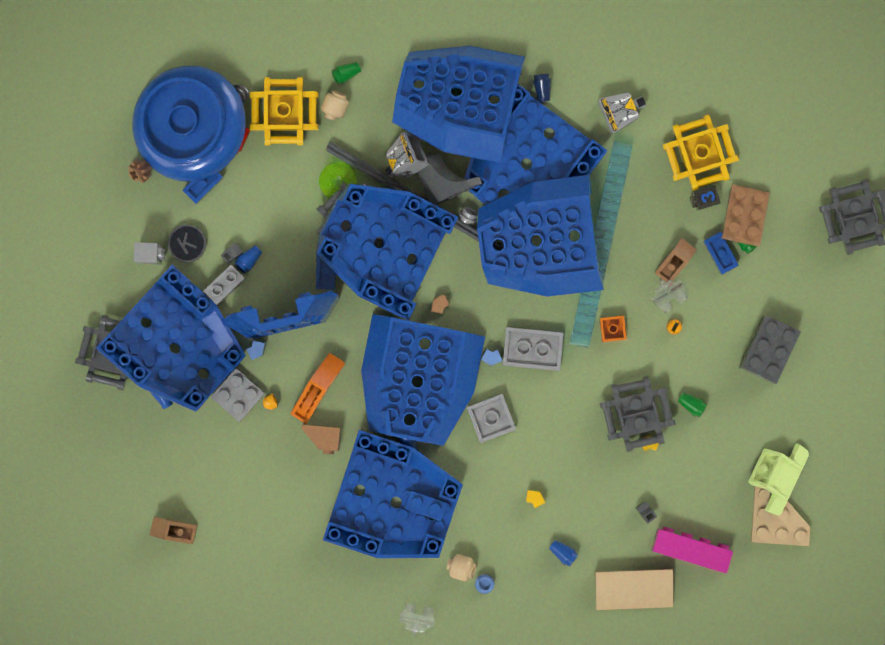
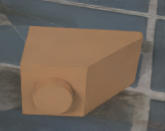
[655,239,697,285]
[301,424,341,454]
[149,516,197,544]

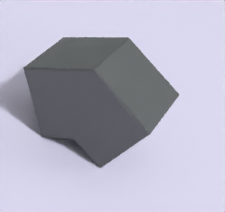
[221,243,243,264]
[636,501,657,524]

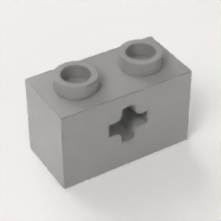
[133,242,165,265]
[204,264,246,306]

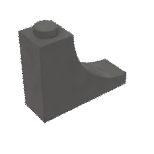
[418,153,482,205]

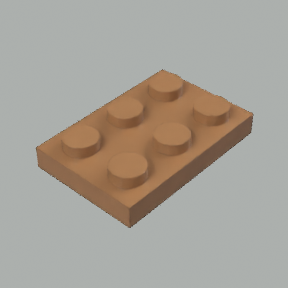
[722,184,769,247]

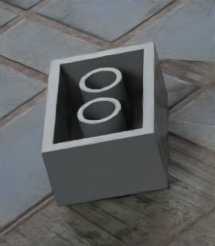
[739,315,801,384]

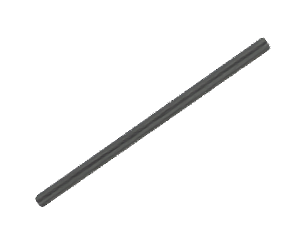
[326,142,504,251]

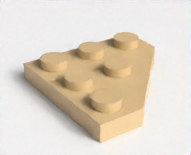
[751,486,810,546]

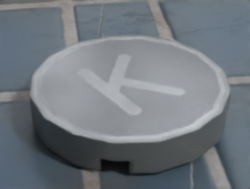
[168,225,206,263]

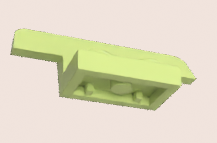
[748,444,809,515]

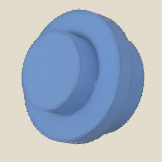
[475,574,494,594]

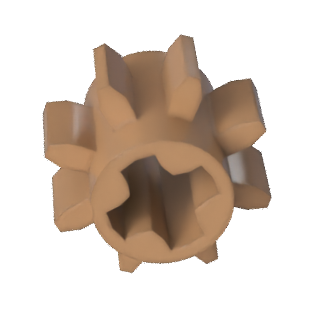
[128,158,152,183]

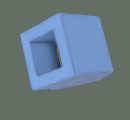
[247,341,266,360]
[481,349,502,365]

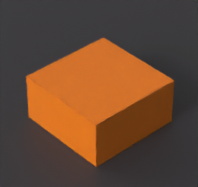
[599,316,627,342]

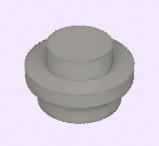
[459,207,477,224]

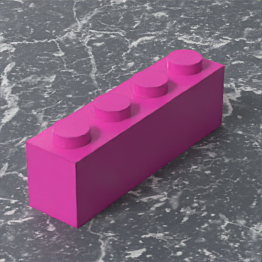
[651,526,733,574]

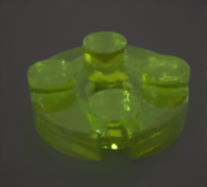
[319,162,357,198]

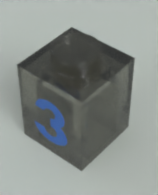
[690,185,721,211]

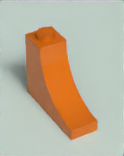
[290,353,345,424]

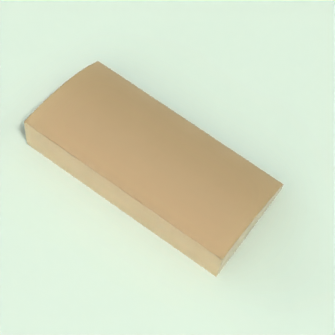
[595,568,673,610]

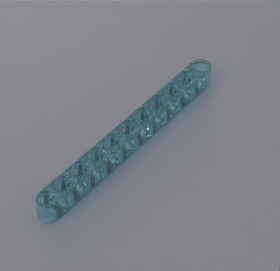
[570,141,633,348]

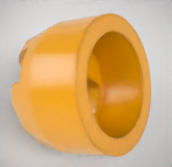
[666,319,682,335]
[263,393,278,410]

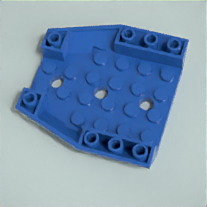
[392,46,525,164]
[465,84,608,205]
[477,175,604,297]
[316,184,458,321]
[96,265,246,412]
[222,290,340,339]
[361,314,485,446]
[323,430,463,558]

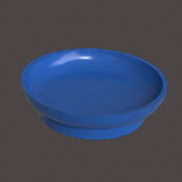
[132,66,246,182]

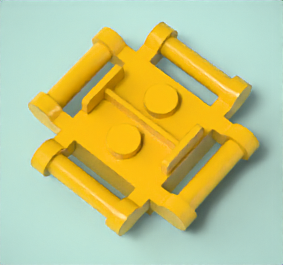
[249,77,318,146]
[662,114,739,191]

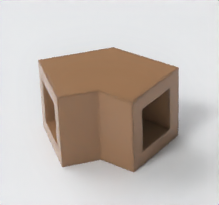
[431,295,449,314]

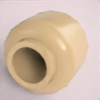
[321,91,349,120]
[447,554,477,582]

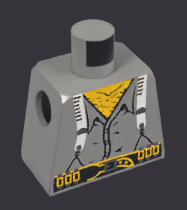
[598,92,646,135]
[385,132,429,178]

